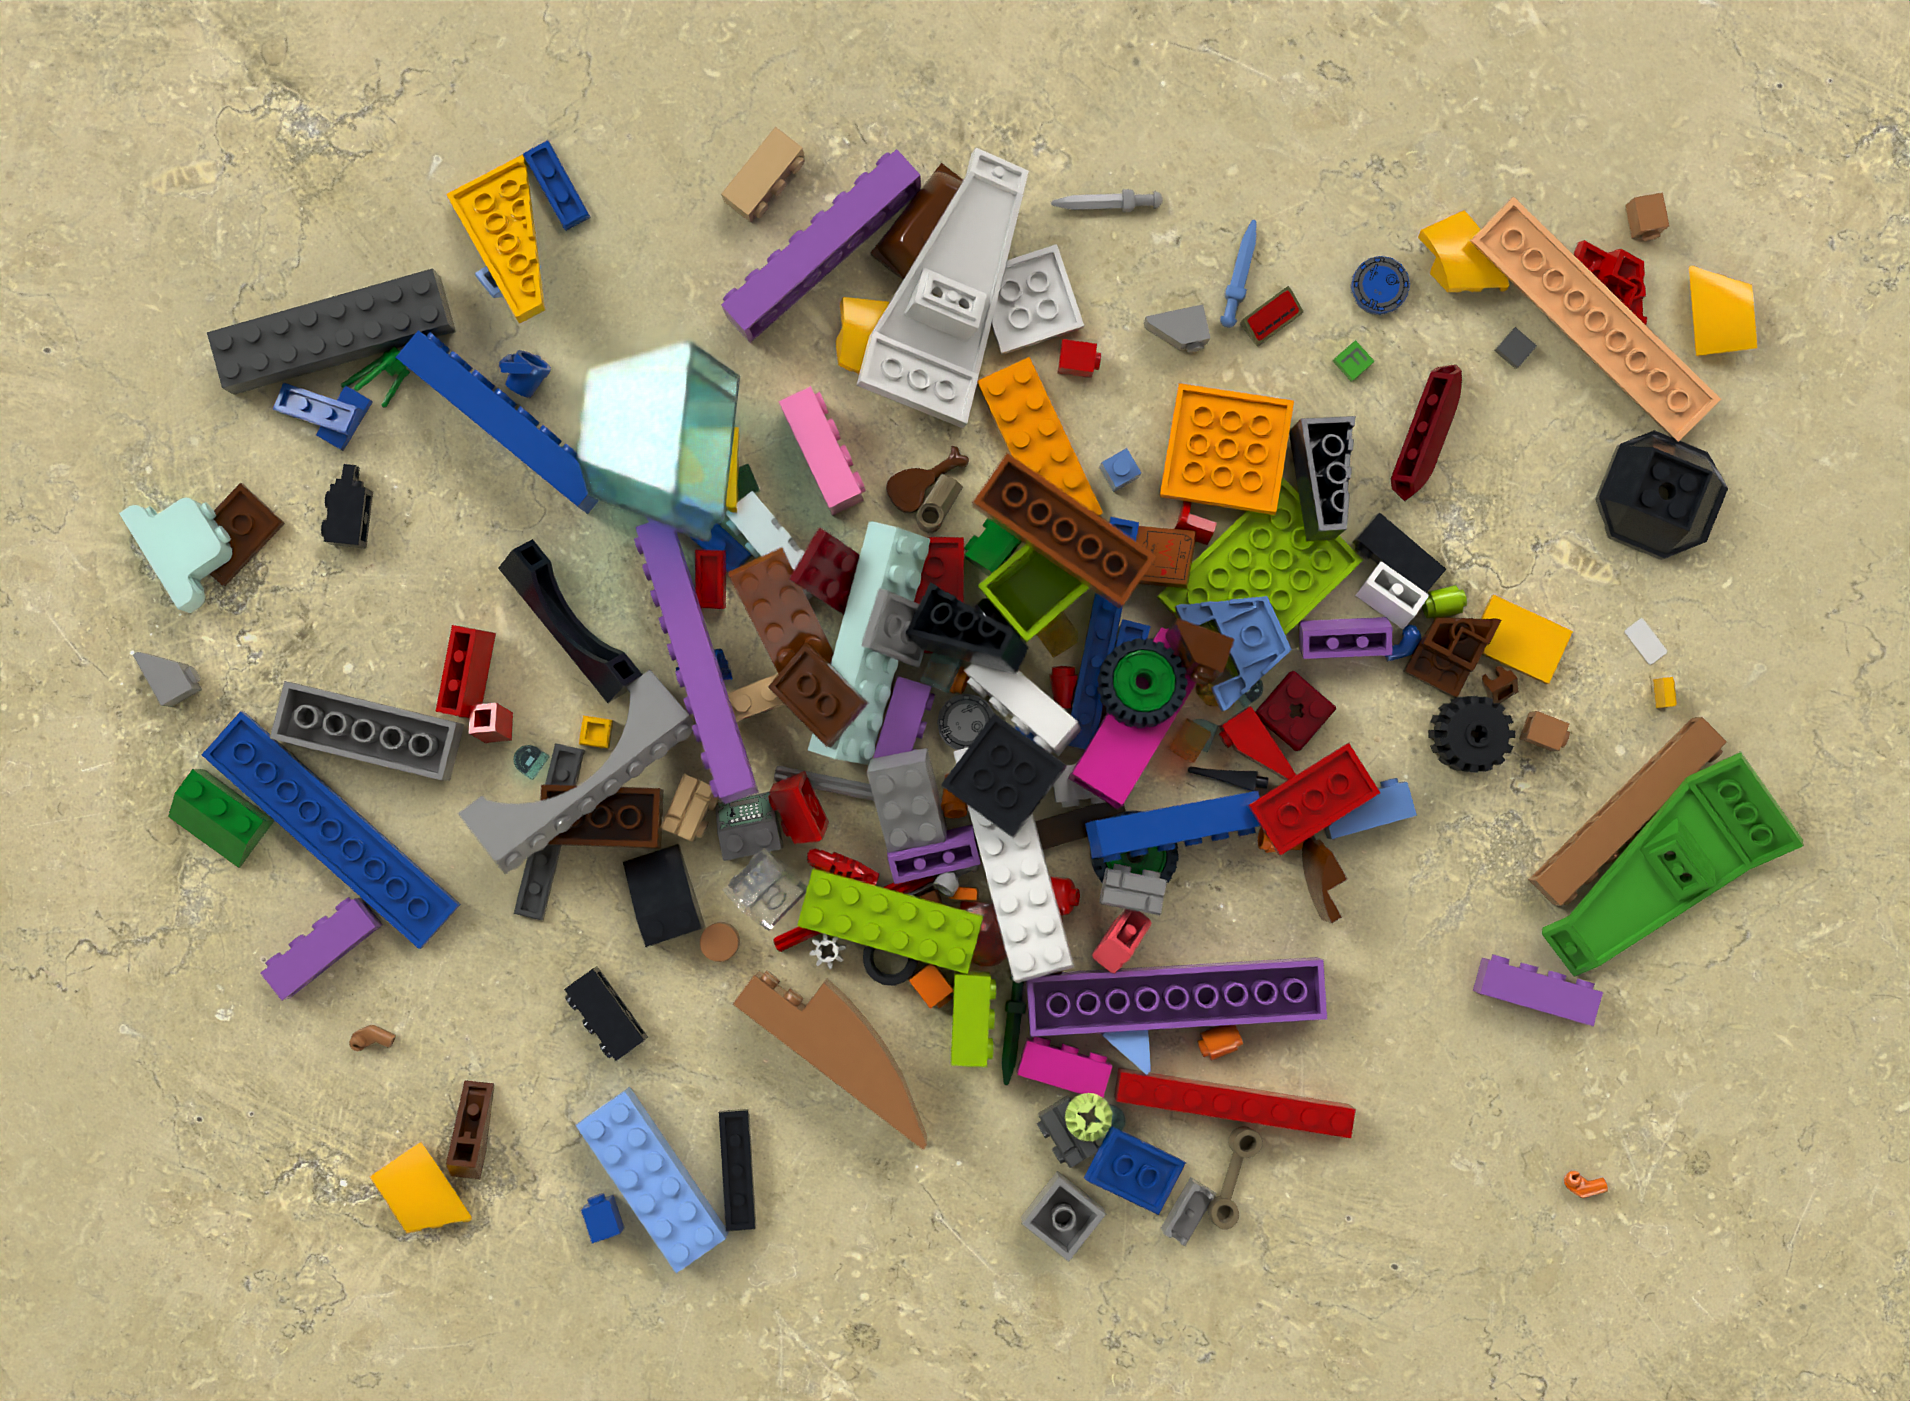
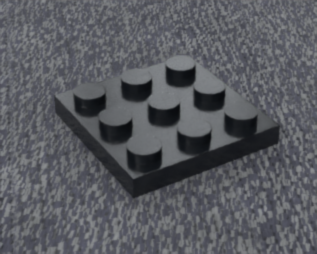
[941,713,1067,839]

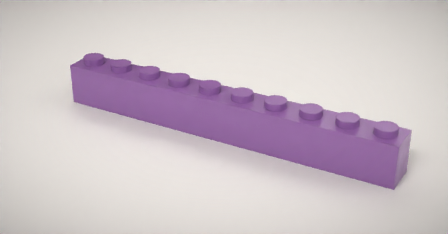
[634,516,759,804]

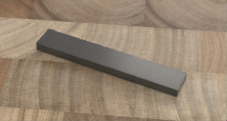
[514,743,585,920]

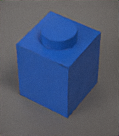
[581,1193,624,1244]

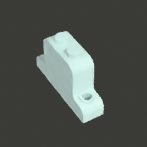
[119,498,232,613]

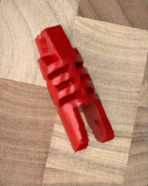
[806,848,880,885]

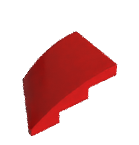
[1573,240,1647,325]

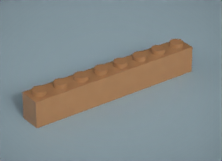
[1528,717,1727,906]

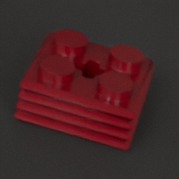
[1255,671,1336,751]

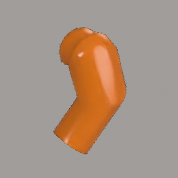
[1564,1171,1608,1198]

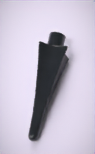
[1188,767,1269,791]

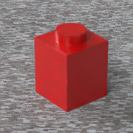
[1057,339,1101,378]
[469,703,513,743]

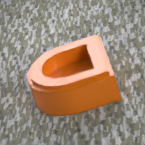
[949,886,979,901]

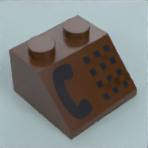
[1165,618,1234,685]

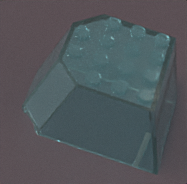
[577,341,740,541]

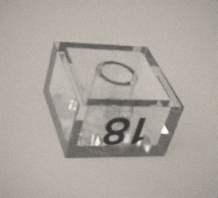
[723,848,808,931]

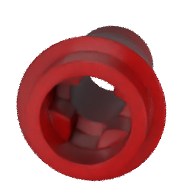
[1049,666,1078,709]

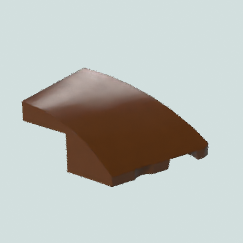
[1403,618,1502,698]
[1302,835,1348,923]

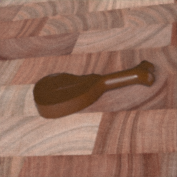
[886,446,969,513]

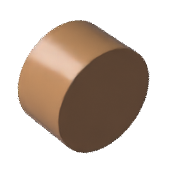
[700,922,740,962]

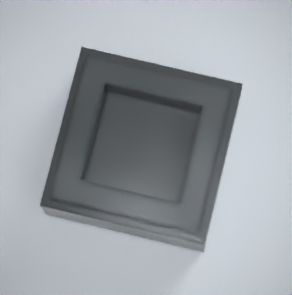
[1494,327,1537,369]

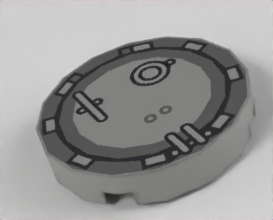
[937,693,994,750]

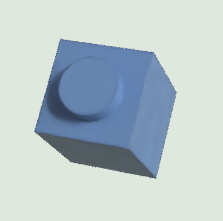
[1099,448,1141,492]

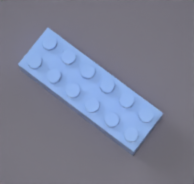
[575,1087,729,1273]

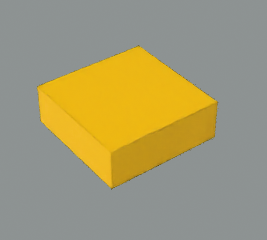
[1653,677,1677,708]
[579,716,613,749]

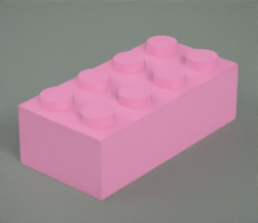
[779,386,866,516]

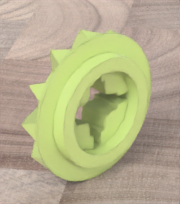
[1065,1093,1113,1141]

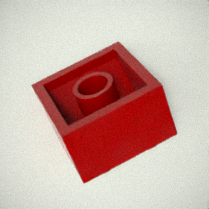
[768,771,829,844]

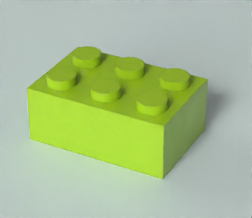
[951,971,996,1067]

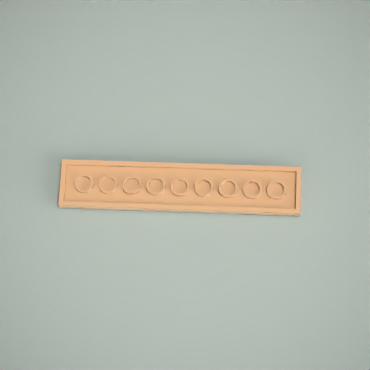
[1470,197,1721,442]

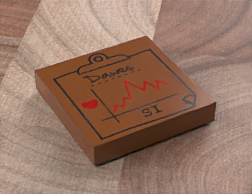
[1136,526,1197,589]

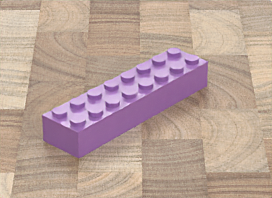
[721,149,921,343]

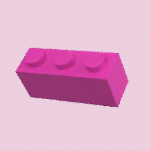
[1016,1036,1112,1098]

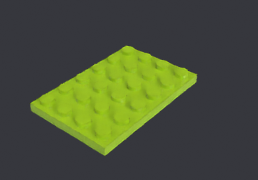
[1157,477,1363,677]

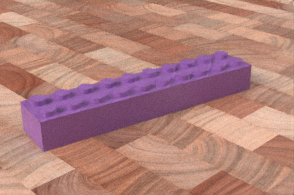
[1026,957,1327,1037]

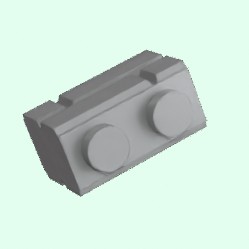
[1099,864,1167,915]

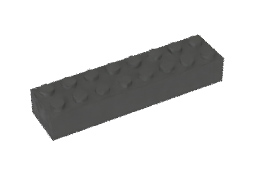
[207,268,456,395]

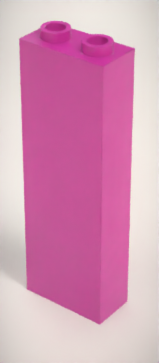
[1068,627,1196,809]

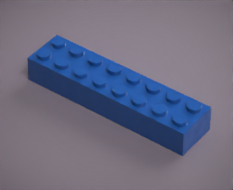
[396,330,609,514]

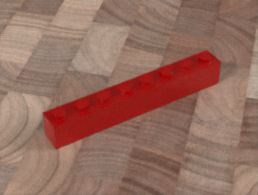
[1114,1068,1356,1139]

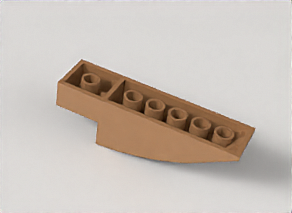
[733,970,927,1150]

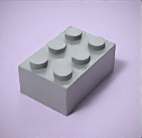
[867,748,947,853]

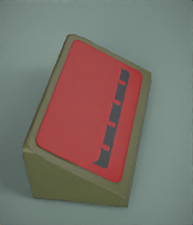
[1240,286,1303,346]

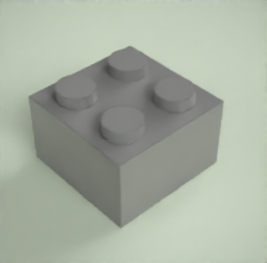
[1021,1171,1106,1261]

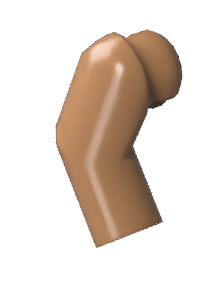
[349,1025,396,1051]

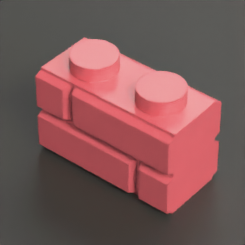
[1092,909,1152,974]

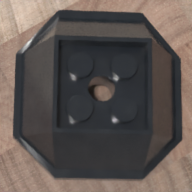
[1595,430,1728,560]

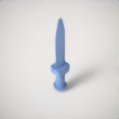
[1220,220,1257,328]

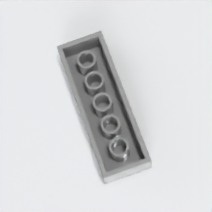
[270,681,464,781]

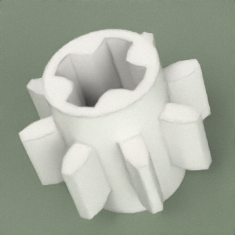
[809,933,846,969]

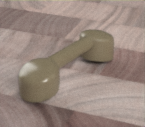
[1208,1126,1262,1229]

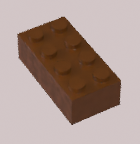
[540,784,664,849]

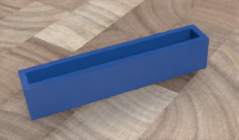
[1085,791,1260,862]

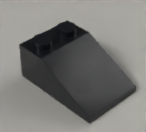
[623,844,706,947]

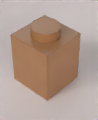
[1625,192,1669,241]
[1519,711,1570,751]

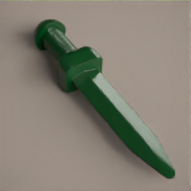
[1001,975,1026,1085]

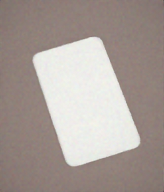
[1625,618,1667,665]

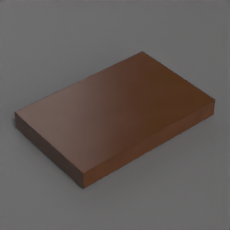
[210,483,285,586]
[768,643,869,747]

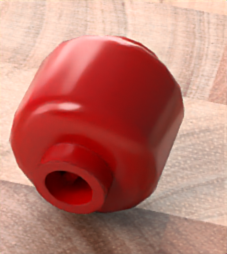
[1050,877,1080,915]

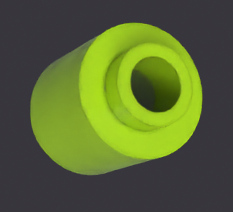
[1422,585,1467,619]

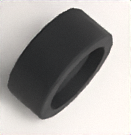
[863,946,918,986]

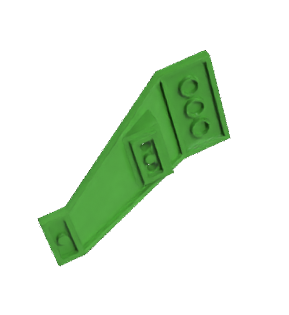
[1542,752,1804,977]

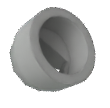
[933,871,959,897]

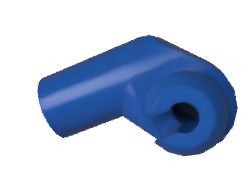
[1384,625,1421,662]

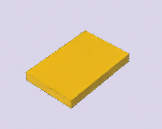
[1481,595,1573,684]

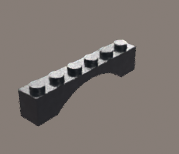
[498,539,643,703]

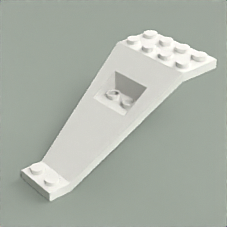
[856,148,1029,428]

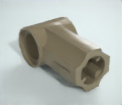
[917,474,963,533]

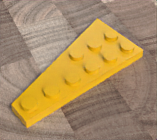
[446,154,545,324]

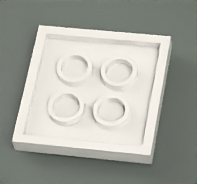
[991,244,1084,355]

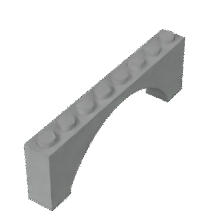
[458,670,694,874]

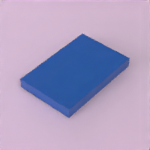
[1084,1126,1186,1215]

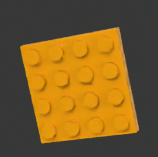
[1160,383,1294,515]

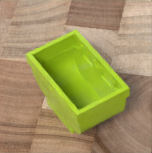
[978,545,1090,643]

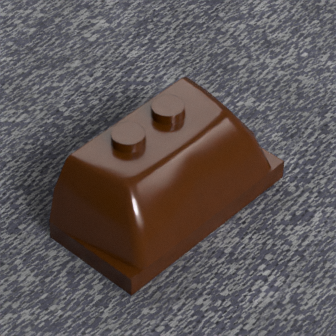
[870,163,963,280]

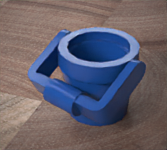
[499,350,551,398]

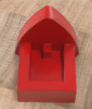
[1174,501,1217,545]

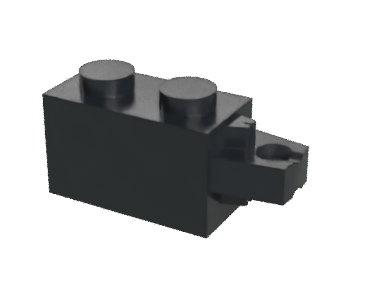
[321,464,373,549]

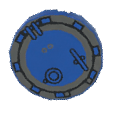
[1350,256,1410,315]

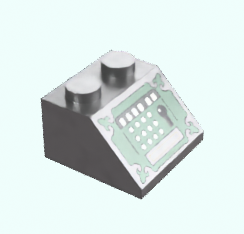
[715,792,784,861]

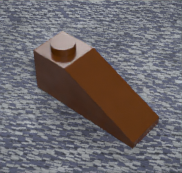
[446,1080,494,1180]

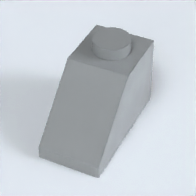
[1144,304,1210,352]
[133,652,202,707]

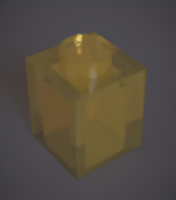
[1037,611,1078,658]

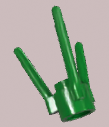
[341,346,410,408]

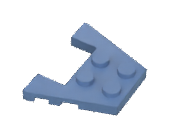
[1174,596,1292,712]

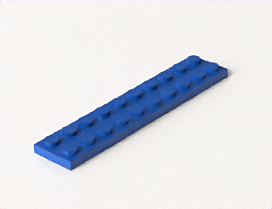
[202,711,461,949]

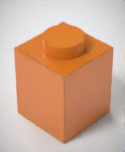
[909,963,954,1009]

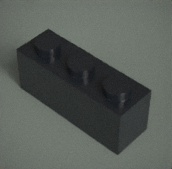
[1352,512,1446,593]
[564,966,648,1061]

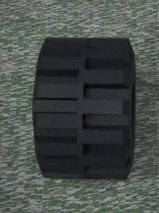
[1428,696,1516,773]

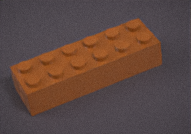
[972,453,1157,609]

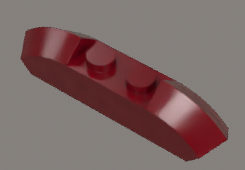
[1390,364,1462,501]

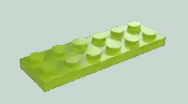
[797,868,984,974]

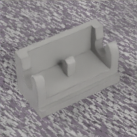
[1161,1177,1216,1246]

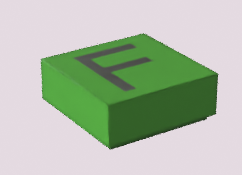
[1333,340,1375,382]

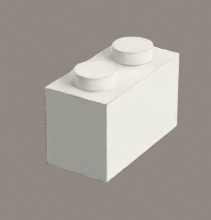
[1355,561,1429,629]

